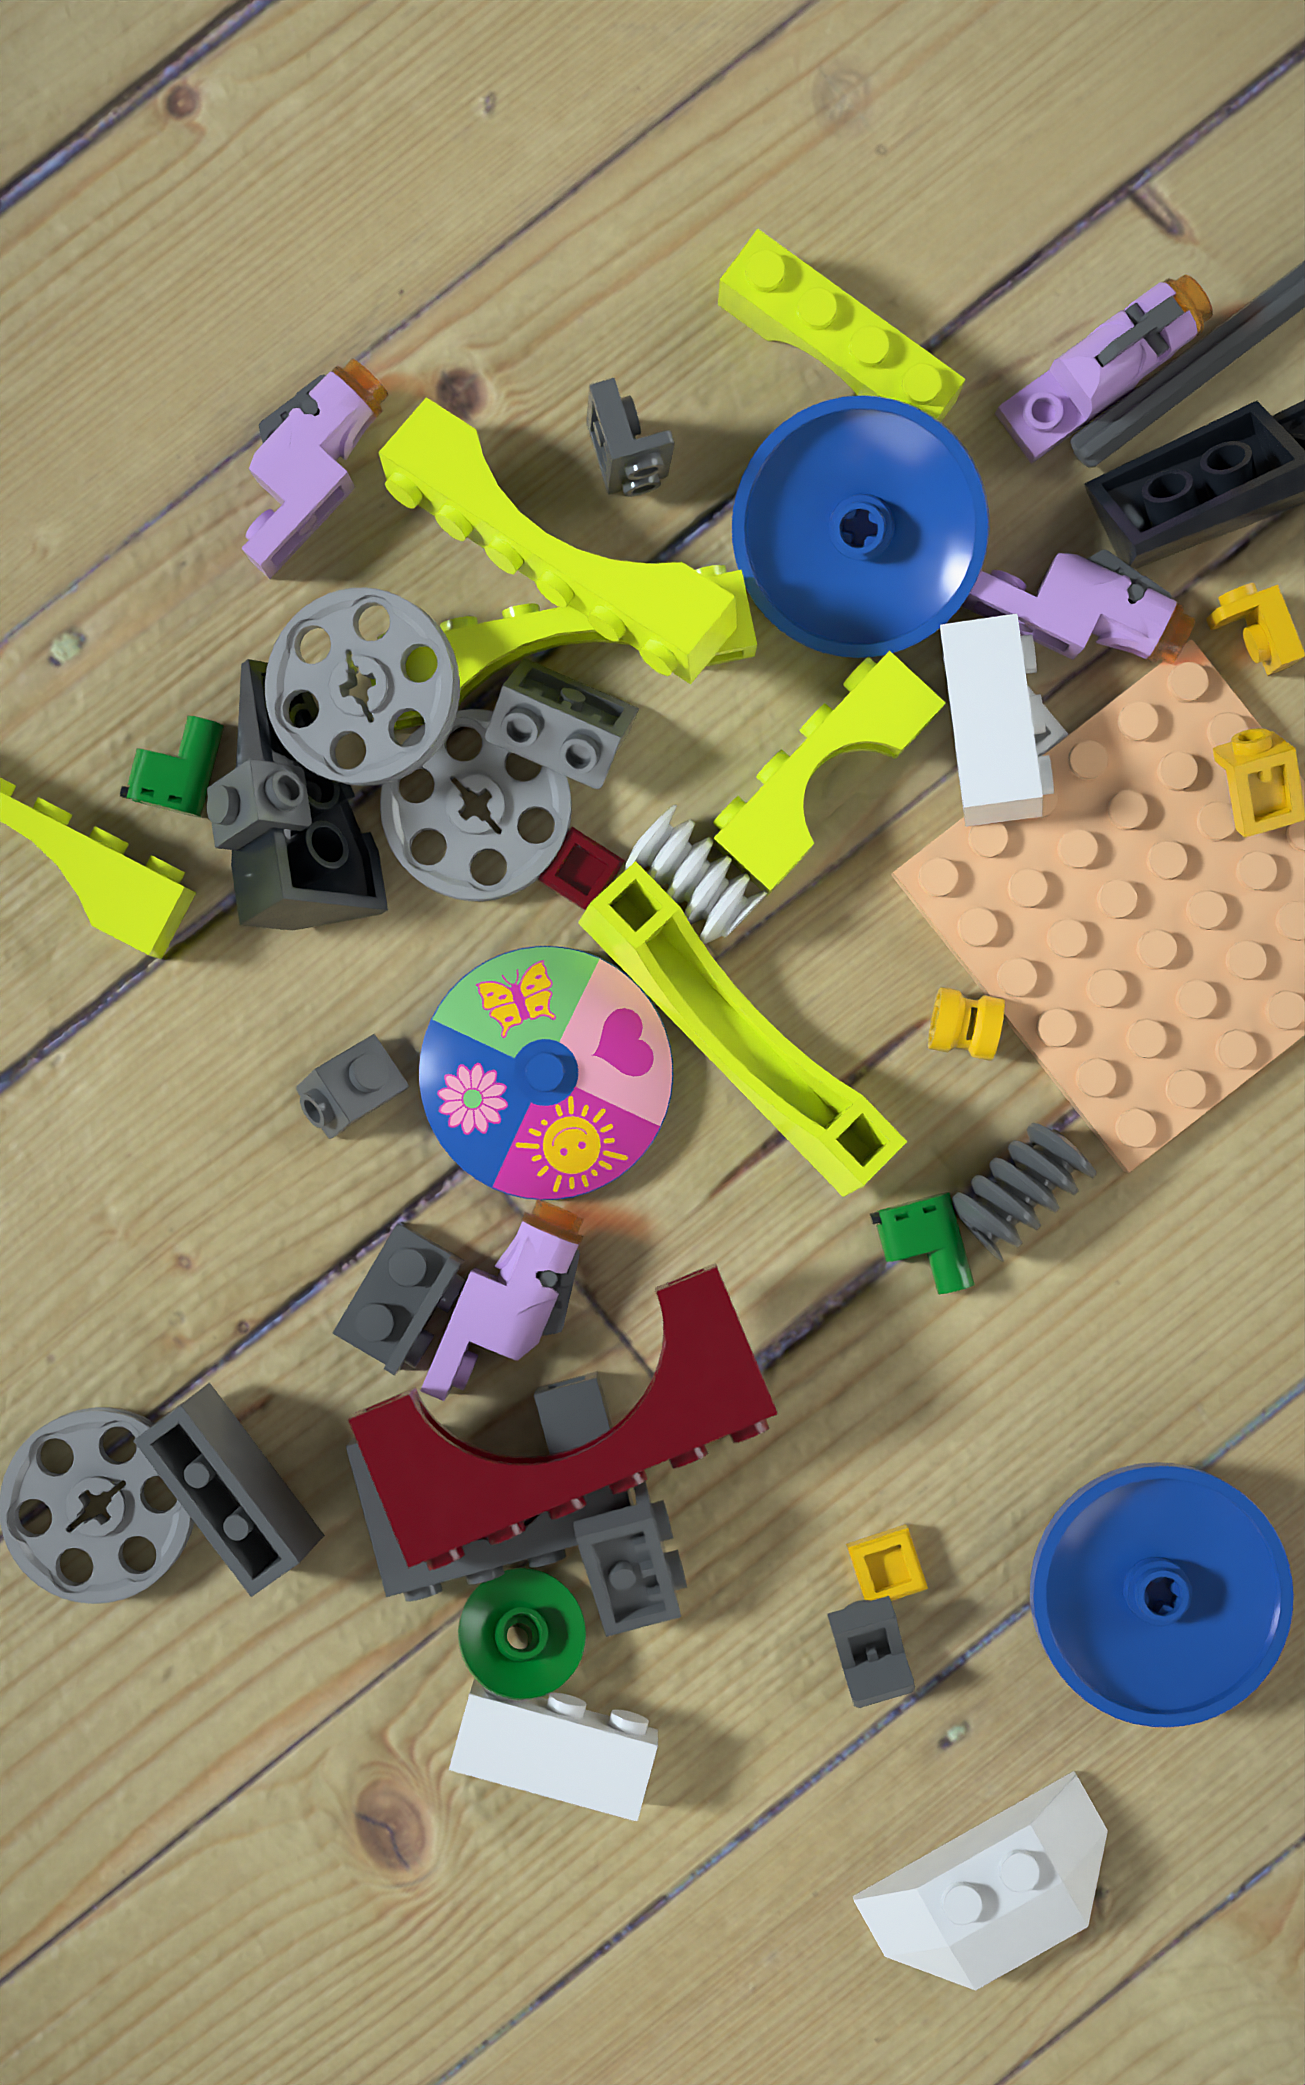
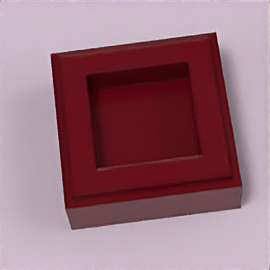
[538,826,625,911]

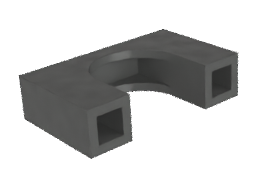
[346,1371,634,1602]

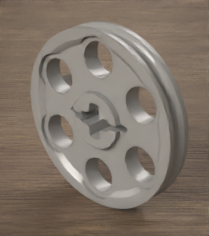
[265,587,460,786]
[380,709,572,901]
[0,1407,194,1604]

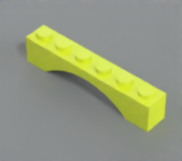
[378,397,737,684]
[370,565,757,731]
[0,778,196,960]
[578,861,907,1197]

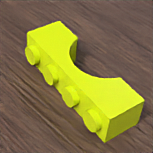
[718,228,966,422]
[712,650,946,896]

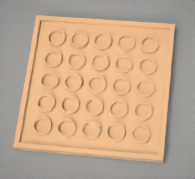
[891,639,1305,1173]

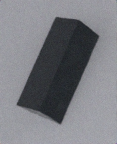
[1084,400,1305,569]

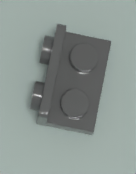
[586,377,675,497]
[485,658,639,789]
[332,1222,467,1376]
[573,1481,687,1637]

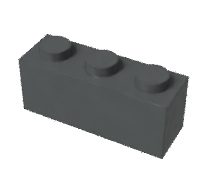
[133,1382,325,1597]

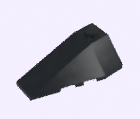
[231,659,388,931]

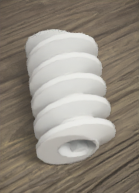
[625,805,768,944]

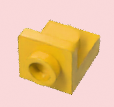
[1206,582,1305,676]
[1213,728,1305,838]

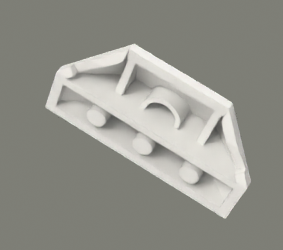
[853,1771,1108,1991]

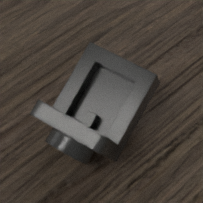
[207,759,312,851]
[296,1034,409,1139]
[827,1596,915,1708]

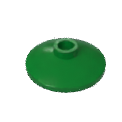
[458,1568,586,1700]

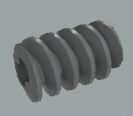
[952,1123,1097,1262]

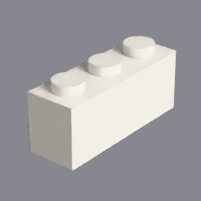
[940,614,1054,827]
[449,1679,658,1821]

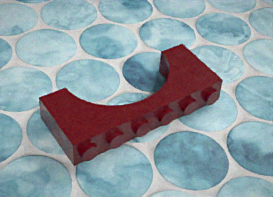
[348,1263,778,1571]

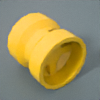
[928,987,1005,1061]

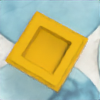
[846,1524,928,1601]

